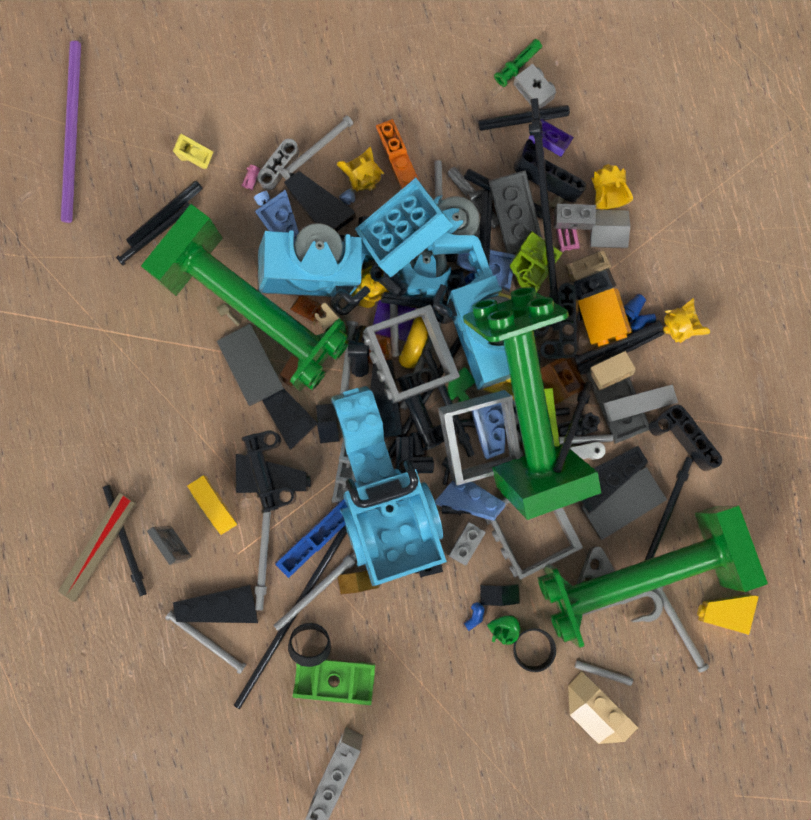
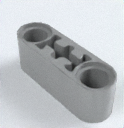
[258,139,299,191]

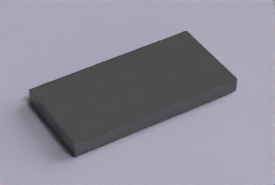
[488,170,542,254]
[217,324,284,406]
[586,371,649,444]
[581,467,667,540]
[147,526,192,565]

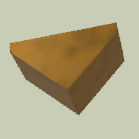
[338,570,379,594]

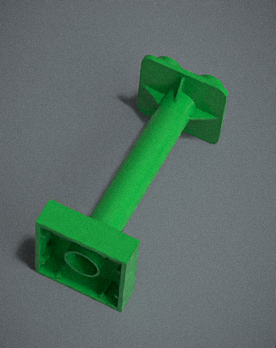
[141,204,349,391]
[463,287,601,520]
[537,505,768,648]

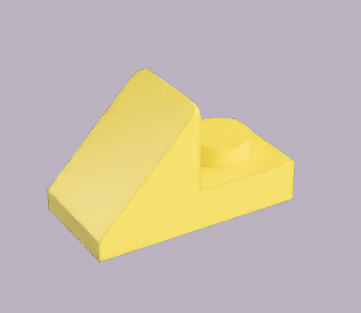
[173,134,213,169]

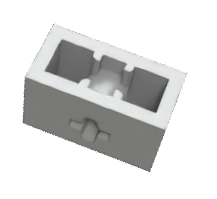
[513,64,556,110]
[554,204,596,230]
[448,522,486,566]

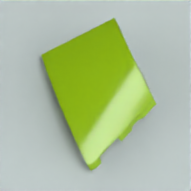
[509,231,563,293]

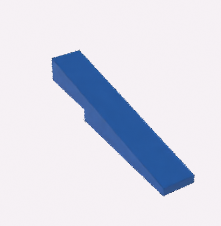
[275,499,347,578]

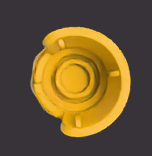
[337,146,385,192]
[591,164,633,210]
[351,266,389,308]
[663,298,710,343]

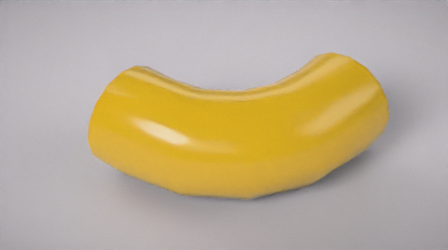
[399,317,429,368]

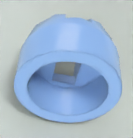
[339,188,355,205]
[254,190,270,206]

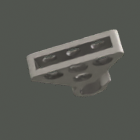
[576,546,663,622]

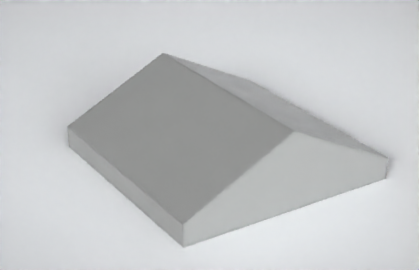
[590,210,630,248]

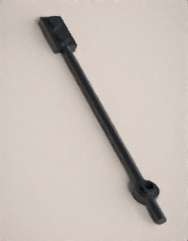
[529,98,559,331]

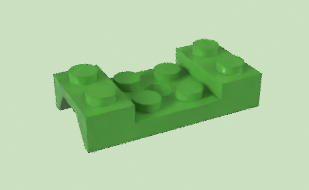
[292,656,376,705]

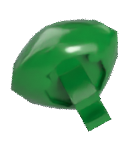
[487,615,520,645]

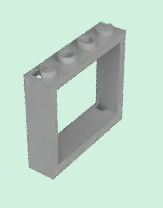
[363,305,460,404]
[438,390,523,485]
[484,498,583,580]
[305,728,363,820]

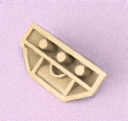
[568,671,638,744]

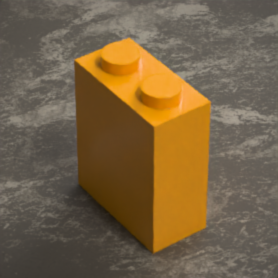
[578,288,632,347]

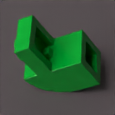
[447,367,475,413]

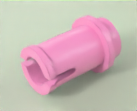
[241,165,260,190]

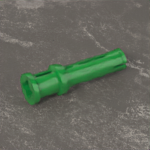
[494,39,542,87]

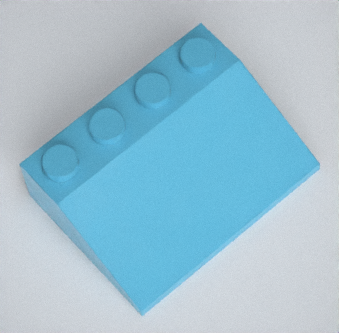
[355,178,453,277]

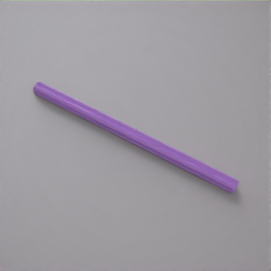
[61,41,81,223]

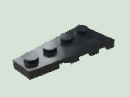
[370,359,403,438]
[262,389,317,450]
[581,446,648,515]
[173,585,258,623]

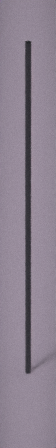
[234,336,461,709]

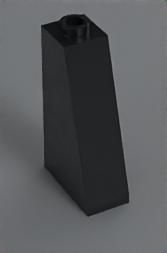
[284,171,356,232]
[236,454,311,493]

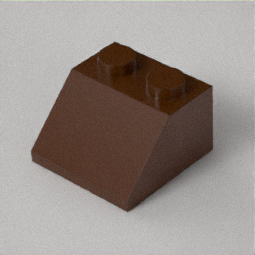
[541,358,585,405]

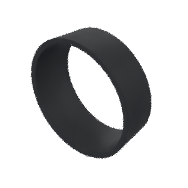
[288,623,331,667]
[513,628,556,672]

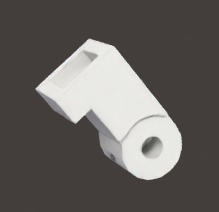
[570,442,605,460]

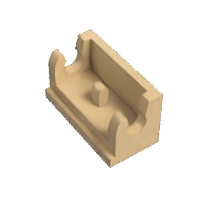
[566,251,611,282]
[315,303,339,332]
[591,351,636,391]

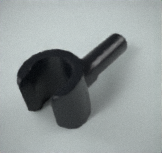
[441,457,450,485]

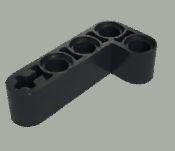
[514,139,587,203]
[540,281,579,359]
[648,404,722,471]

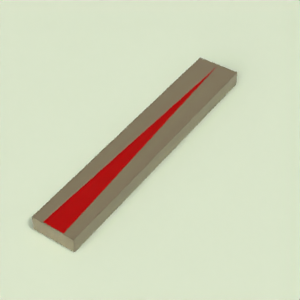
[58,493,137,602]

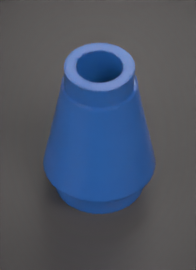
[624,294,646,322]

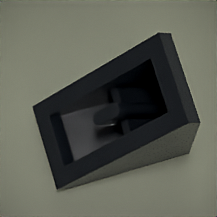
[480,584,520,606]

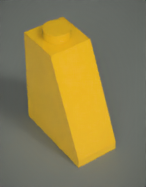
[697,594,759,635]

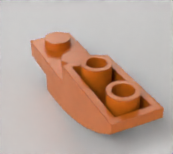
[376,119,420,189]

